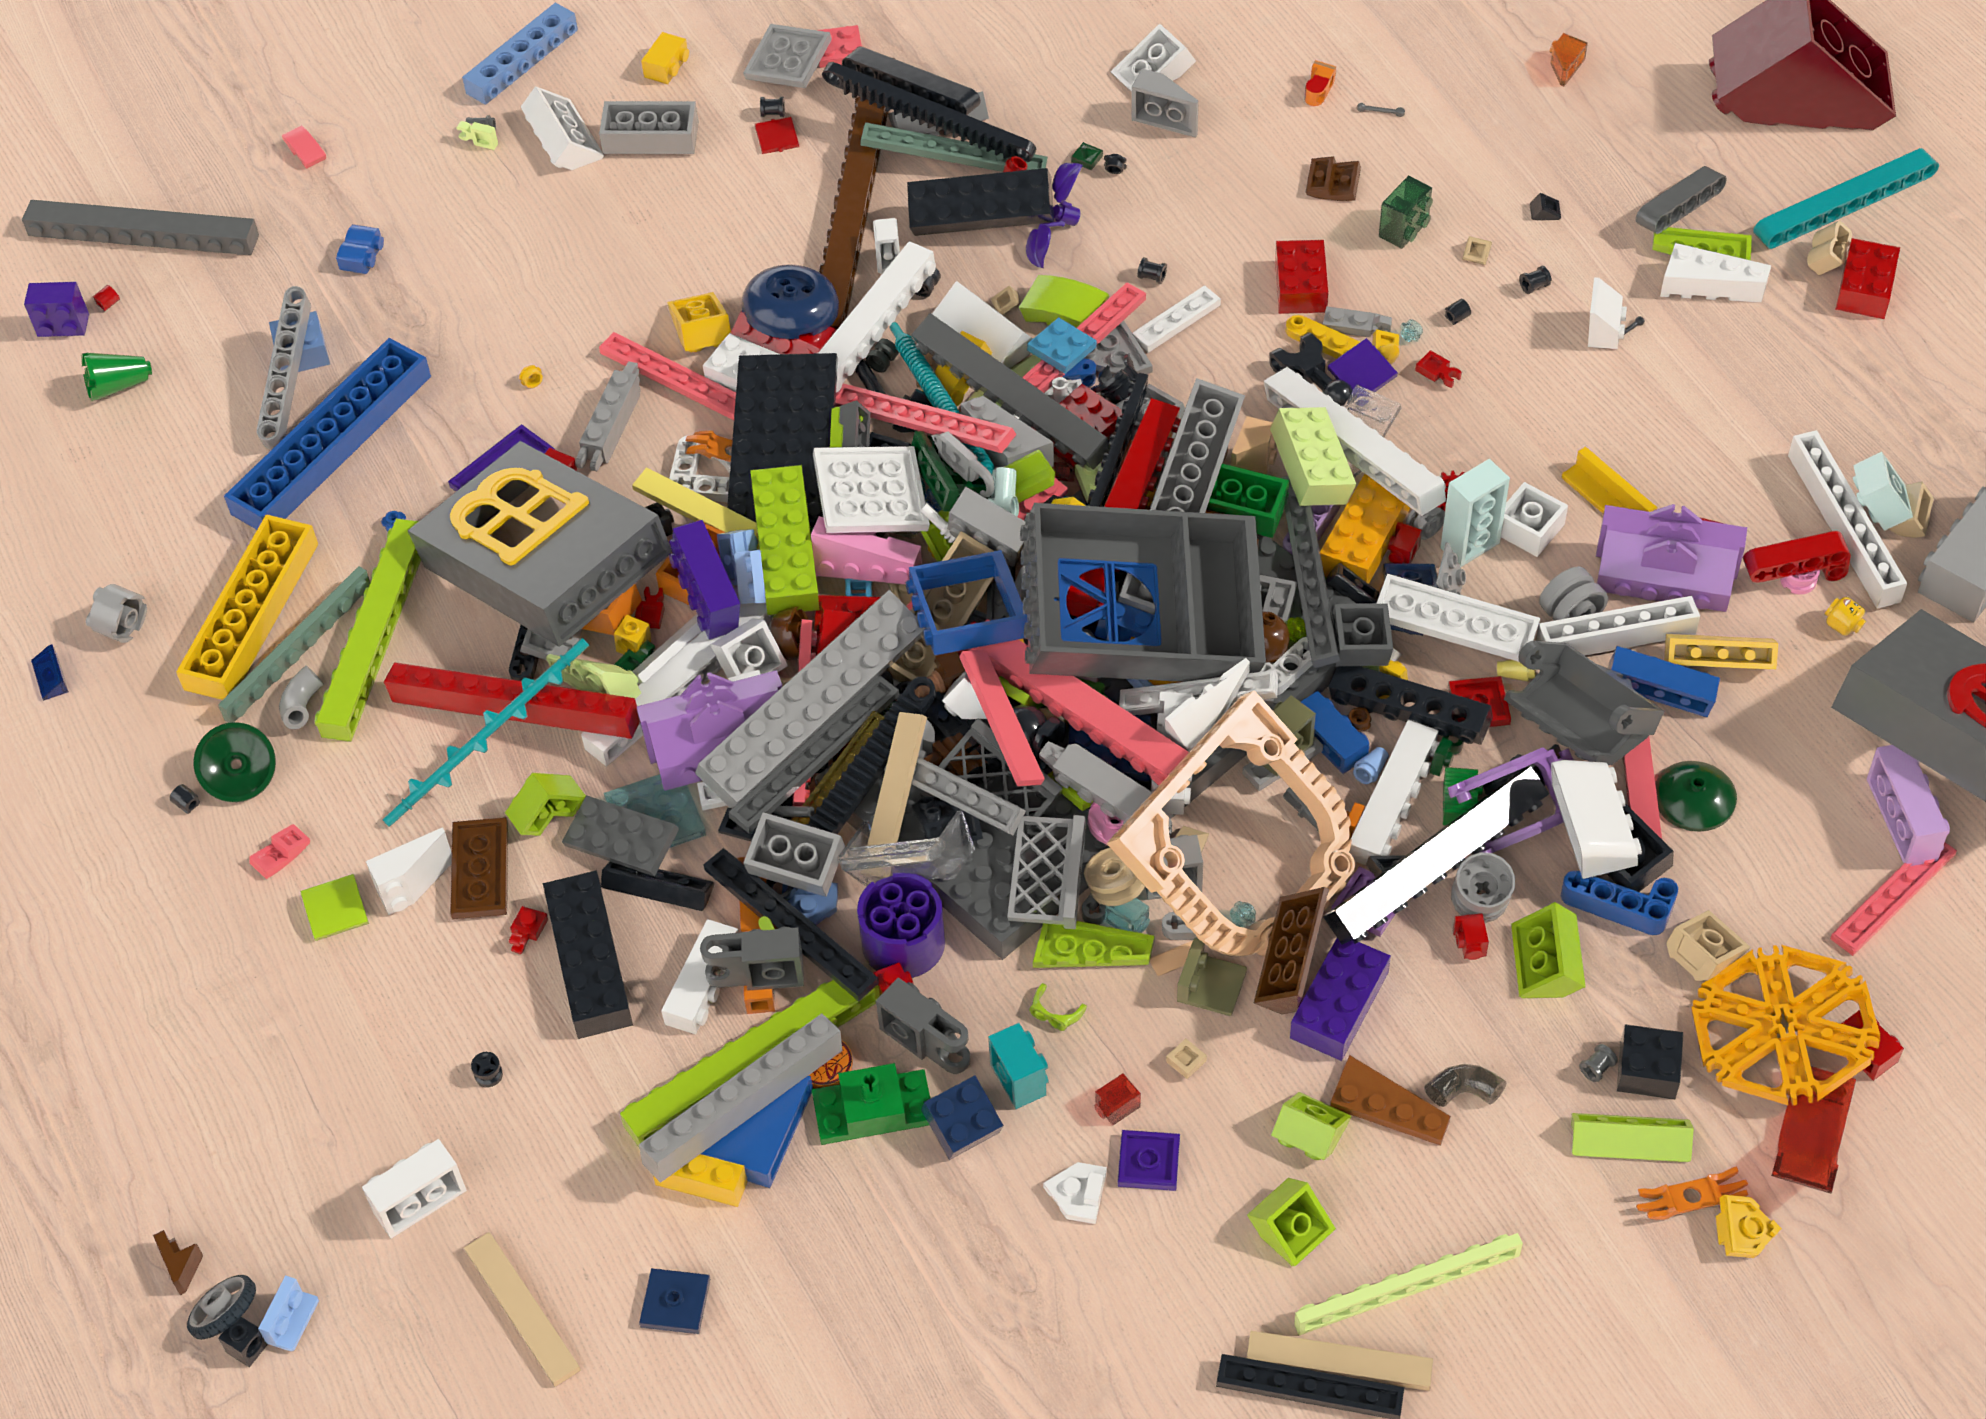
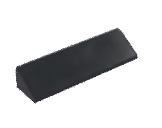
[601,861,714,911]

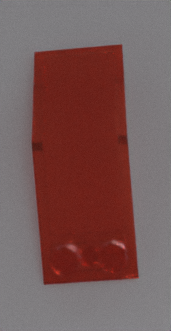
[1771,1066,1856,1194]

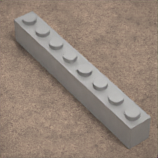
[639,1014,842,1183]

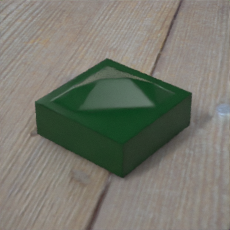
[1071,142,1103,170]

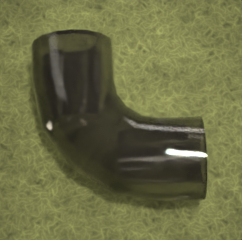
[1424,1064,1506,1107]

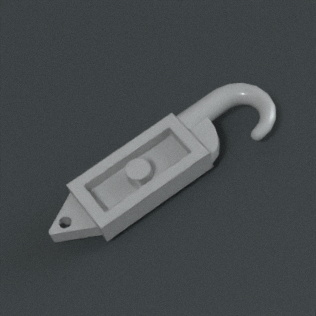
[932,431,994,497]

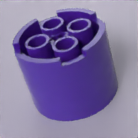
[857,872,945,978]

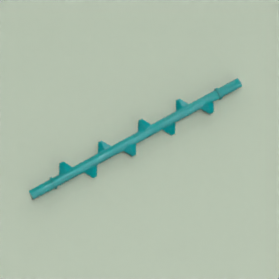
[382,638,590,827]

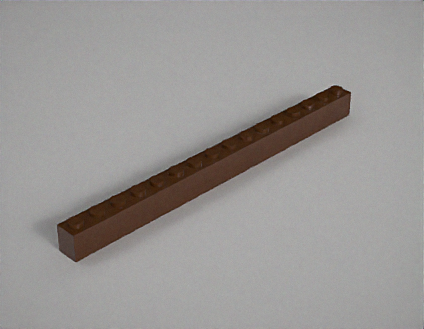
[819,58,895,330]

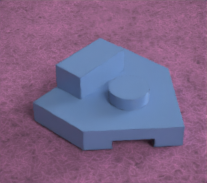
[782,883,838,926]

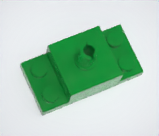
[811,1063,931,1145]

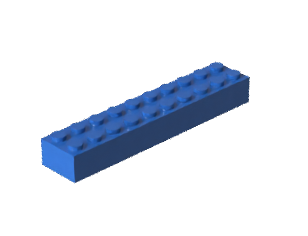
[224,338,431,530]

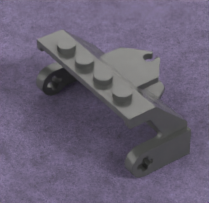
[1504,641,1665,765]

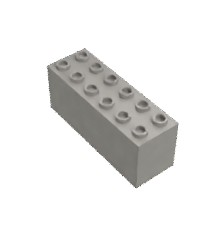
[1918,486,1986,623]

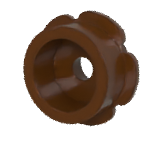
[1347,707,1372,732]

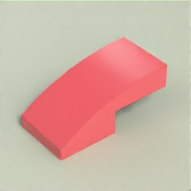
[282,125,326,169]
[249,824,310,879]

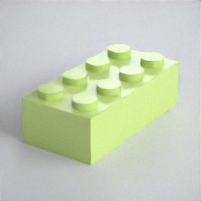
[1270,407,1356,506]

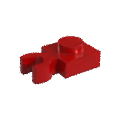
[1415,350,1462,388]
[634,586,665,629]

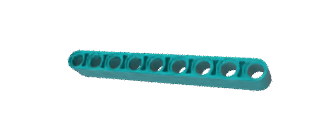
[1753,148,1939,249]

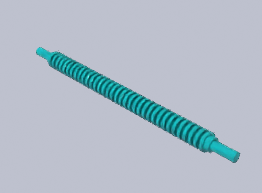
[889,322,995,485]

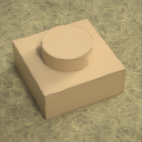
[1166,1038,1207,1079]

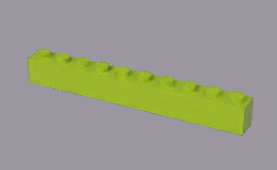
[315,518,421,742]
[620,980,880,1147]

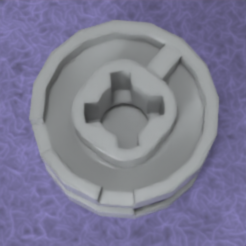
[1406,507,1445,540]

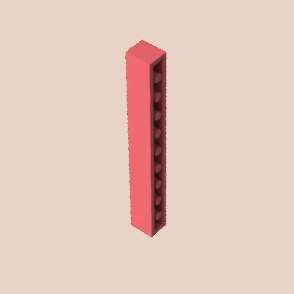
[969,619,1189,785]

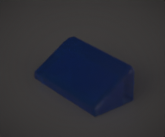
[31,644,69,701]

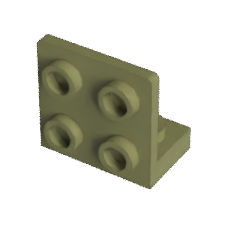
[1177,938,1247,1016]

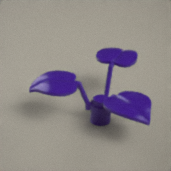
[1026,163,1083,269]

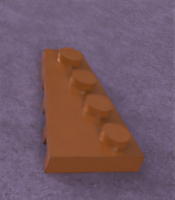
[1330,1055,1451,1146]

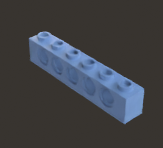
[462,2,578,105]

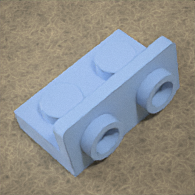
[734,550,766,604]
[258,1275,319,1352]

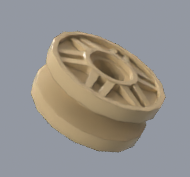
[1084,848,1145,906]

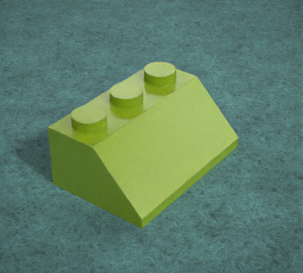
[1511,902,1586,998]

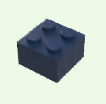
[921,1075,1004,1160]

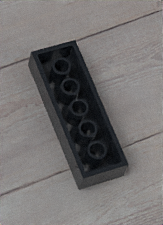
[907,168,1054,236]
[542,870,633,1039]

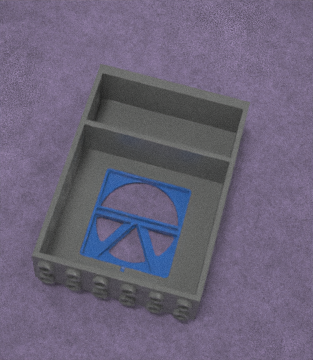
[1020,503,1266,682]

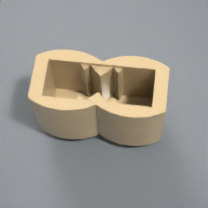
[1807,220,1852,275]

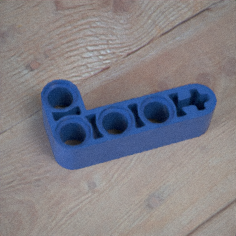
[1560,870,1679,935]

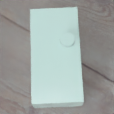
[1440,459,1510,567]

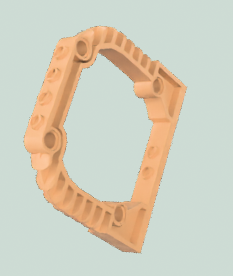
[1106,690,1355,957]

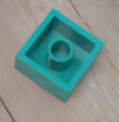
[988,1023,1049,1109]

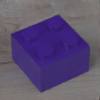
[24,282,89,337]

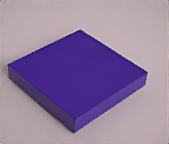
[1328,338,1398,404]
[1118,1130,1180,1191]

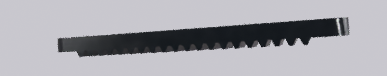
[822,62,1037,162]
[766,677,936,901]

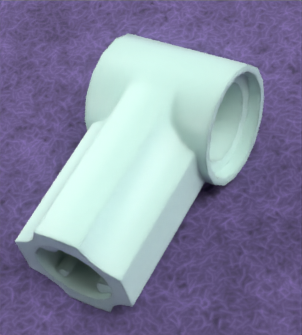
[988,467,1019,517]

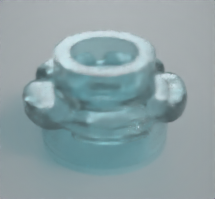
[1400,319,1423,342]
[1230,901,1256,928]

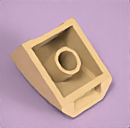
[1666,910,1751,981]

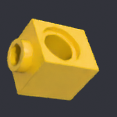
[614,615,651,655]

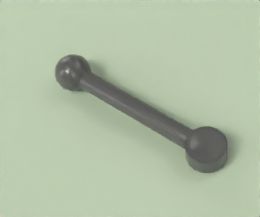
[1357,103,1405,117]

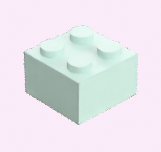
[1853,452,1913,531]

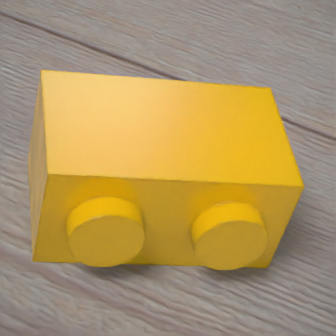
[641,32,689,84]

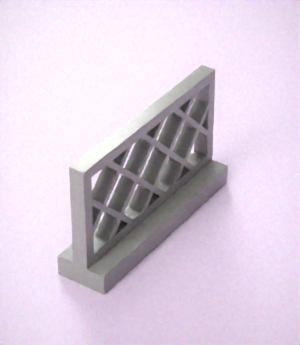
[1007,815,1086,929]

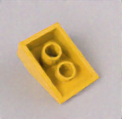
[667,292,731,352]

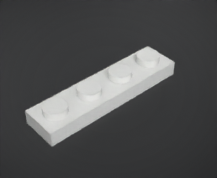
[1132,285,1221,353]

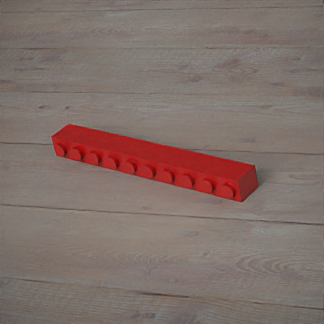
[1066,398,1181,617]
[384,662,640,739]

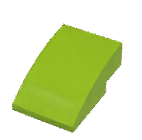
[1019,275,1109,328]

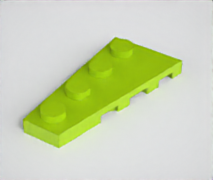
[1033,921,1155,968]

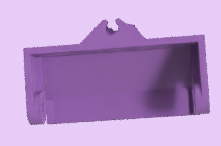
[1596,504,1748,612]
[636,670,782,791]

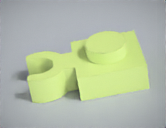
[456,121,498,150]

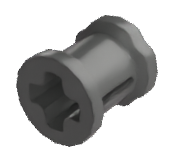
[1579,1044,1618,1082]

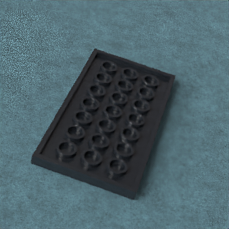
[727,353,838,528]

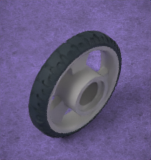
[187,1275,256,1340]

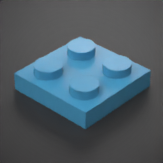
[1027,318,1097,374]

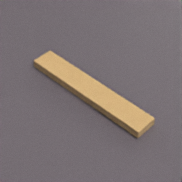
[861,712,927,877]
[464,1232,581,1387]
[1247,1331,1433,1391]

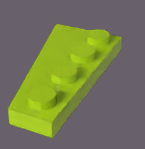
[1652,227,1752,261]

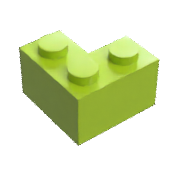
[505,773,586,836]

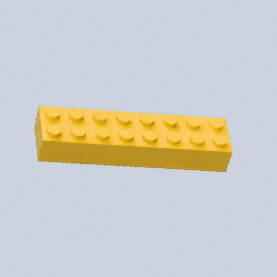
[176,515,318,700]

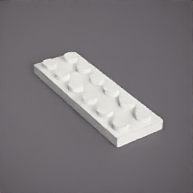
[1376,574,1540,662]

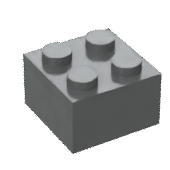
[1332,603,1393,666]

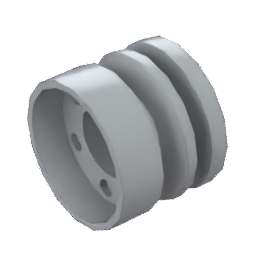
[1451,852,1515,923]

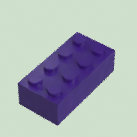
[669,520,740,640]
[1290,938,1391,1061]

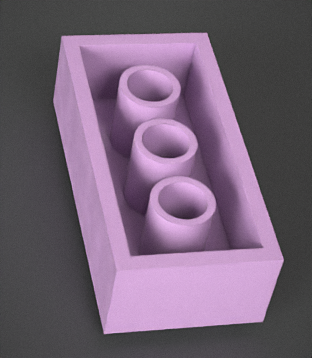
[1867,745,1950,866]

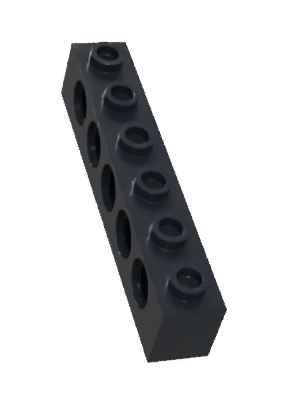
[1328,666,1493,745]

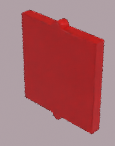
[755,117,799,154]

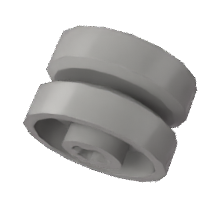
[1539,566,1608,621]

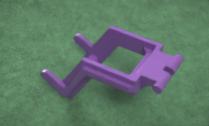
[1448,747,1574,853]

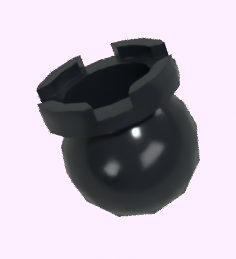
[1012,704,1066,770]

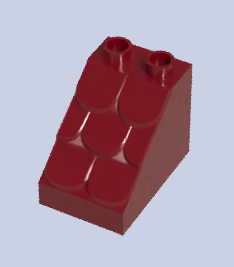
[1709,0,1896,131]

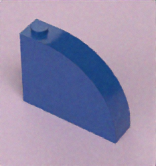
[701,1076,813,1188]

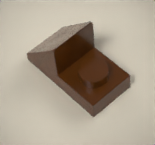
[153,1230,203,1295]

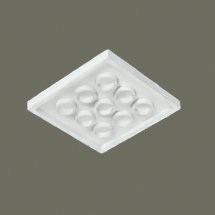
[813,446,930,533]

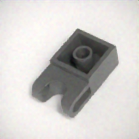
[700,927,804,991]
[876,977,970,1074]

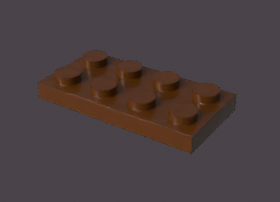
[450,817,508,920]

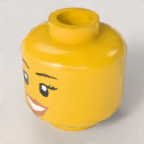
[1824,597,1866,636]

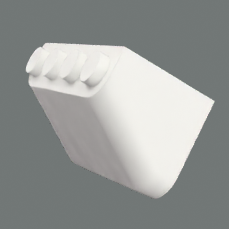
[932,281,1033,369]
[1551,760,1642,879]

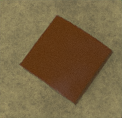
[1305,156,1361,201]

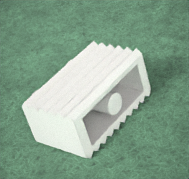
[873,218,900,274]

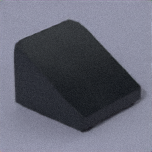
[1530,193,1561,220]

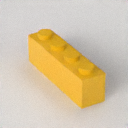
[1664,634,1778,670]

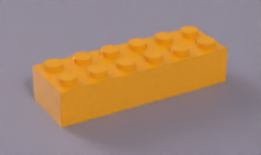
[1320,474,1410,584]

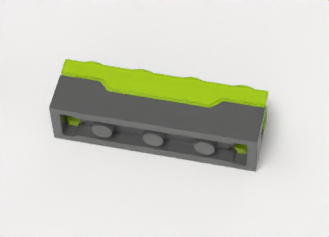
[830,400,871,448]

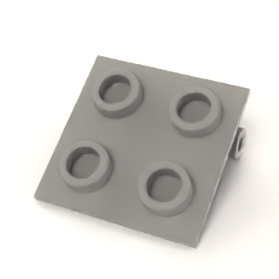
[1436,542,1466,595]

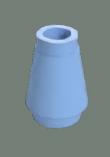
[1353,747,1389,784]

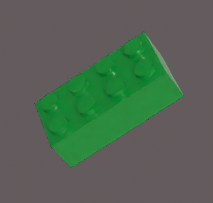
[1206,464,1289,538]

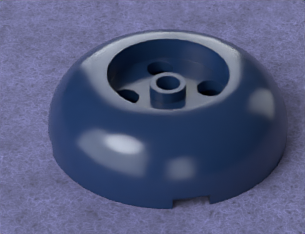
[742,264,839,339]

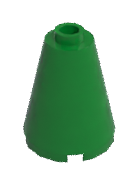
[81,352,152,401]

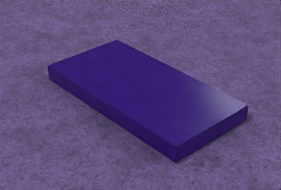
[448,424,555,492]

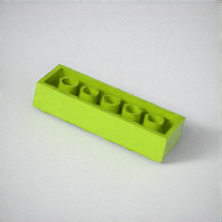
[751,465,819,615]

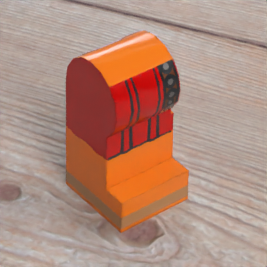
[1304,60,1336,106]

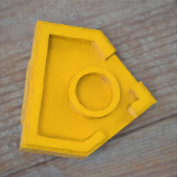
[1716,1195,1782,1258]

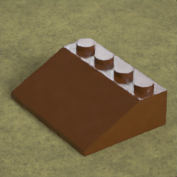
[1253,887,1329,1015]

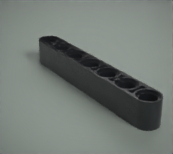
[842,46,981,115]

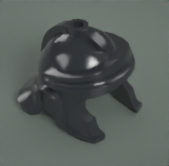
[1091,353,1138,405]

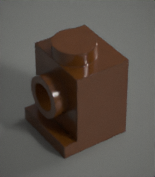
[934,651,965,693]

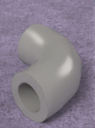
[279,665,324,729]

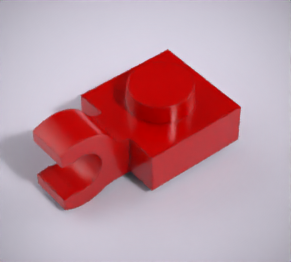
[508,906,549,954]

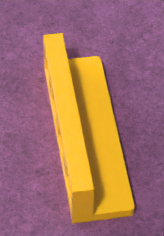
[1561,446,1657,514]

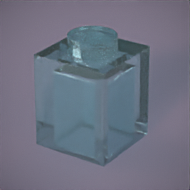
[1105,898,1150,933]

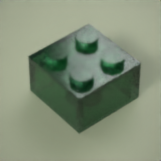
[1379,175,1433,249]

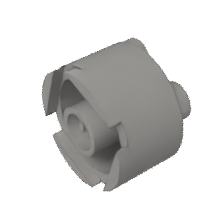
[86,584,147,643]

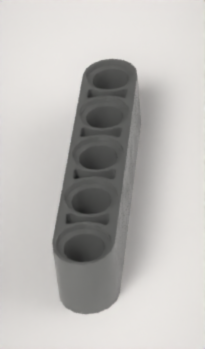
[1636,166,1727,234]

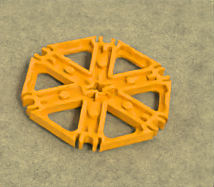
[1691,945,1880,1105]

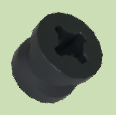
[471,1051,503,1088]

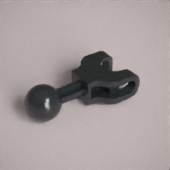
[1269,332,1354,409]

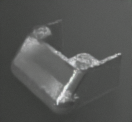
[838,810,975,886]

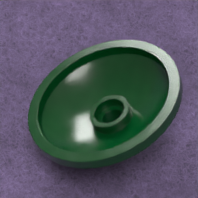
[193,722,276,802]
[1655,761,1737,832]

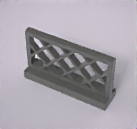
[938,718,1062,838]

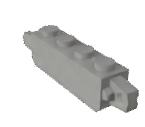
[575,361,640,472]
[1039,741,1172,835]

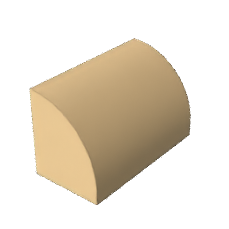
[1889,481,1934,538]

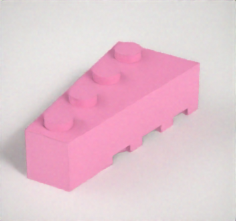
[811,516,922,584]

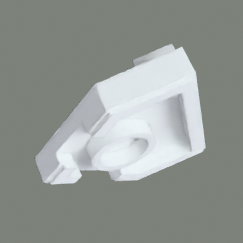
[1043,1162,1107,1224]

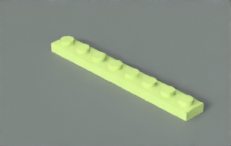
[1294,1233,1523,1335]

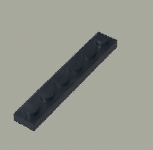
[1216,1354,1405,1419]

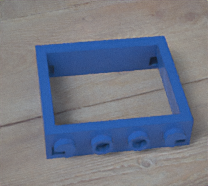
[905,550,1027,655]

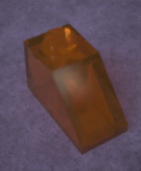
[1550,33,1588,87]

